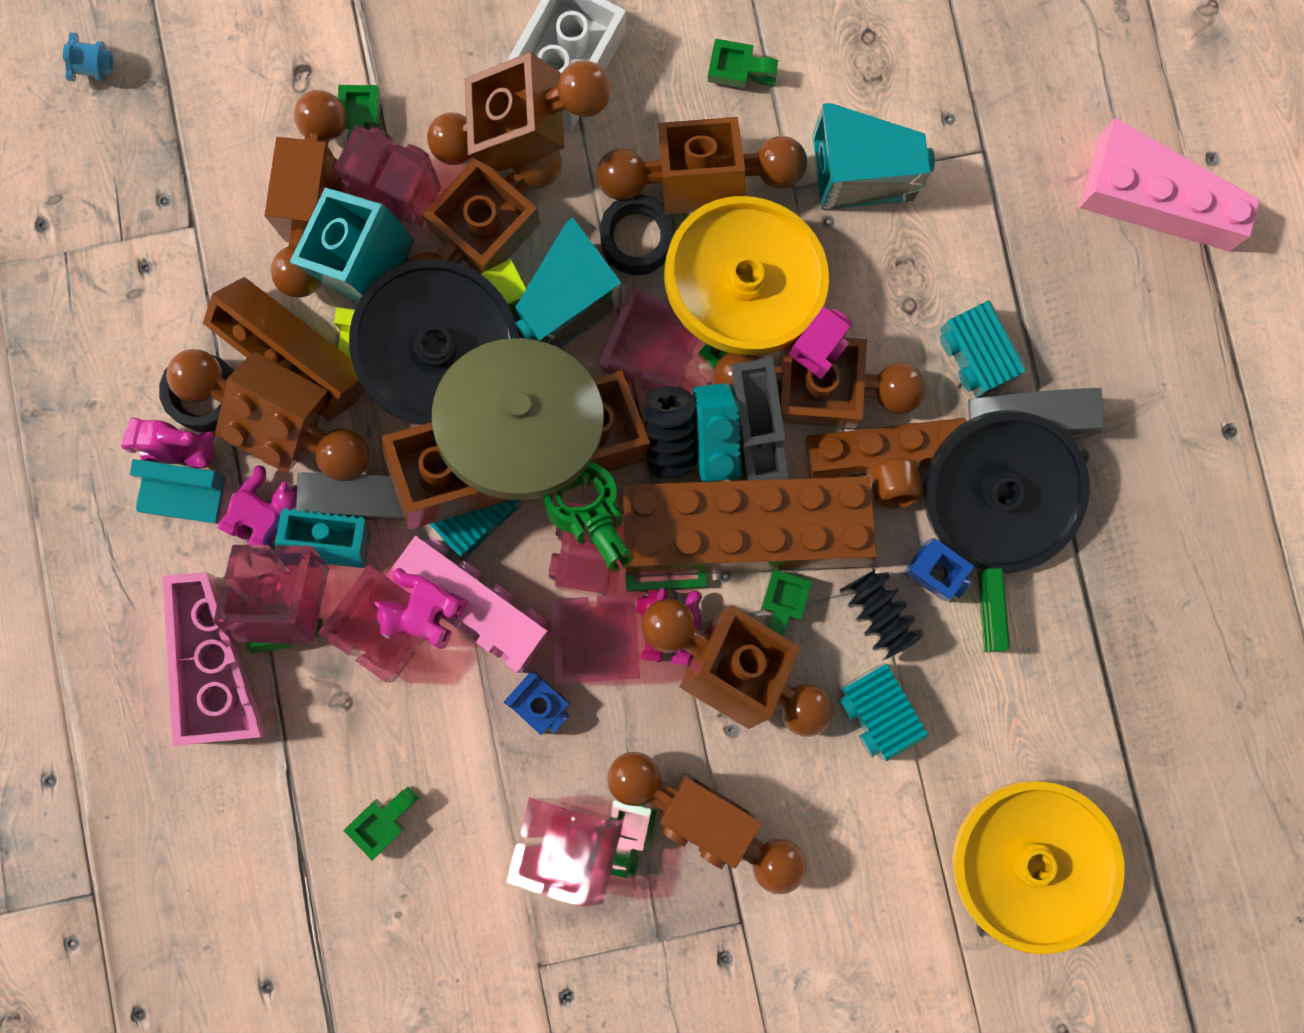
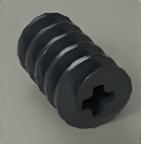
[644,386,698,479]
[839,568,924,661]

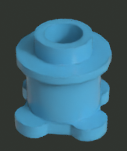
[63,32,114,82]

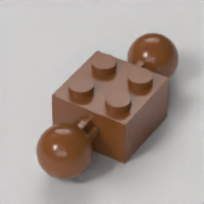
[427,52,612,171]
[264,90,347,298]
[596,117,807,214]
[408,150,562,274]
[714,337,927,428]
[166,349,369,481]
[641,599,834,737]
[607,751,807,895]

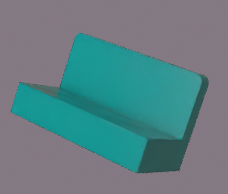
[130,459,226,524]

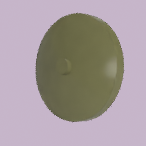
[432,338,604,500]

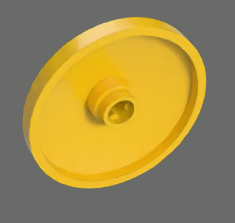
[664,196,829,355]
[952,780,1125,954]

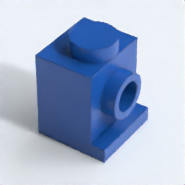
[902,538,974,601]
[503,670,570,735]

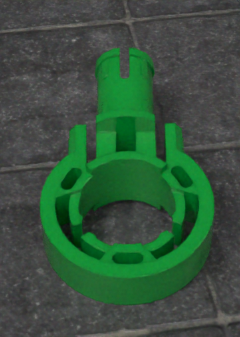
[544,463,634,572]

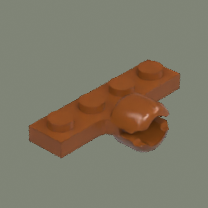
[806,417,966,509]

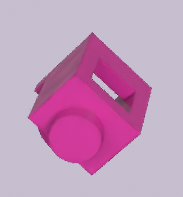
[789,306,853,380]

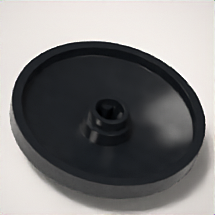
[349,259,518,426]
[923,410,1090,573]

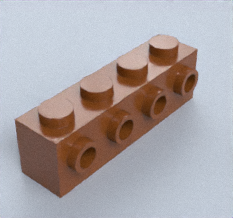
[203,277,363,422]

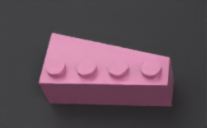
[1079,118,1260,251]
[386,535,552,673]
[162,572,267,746]

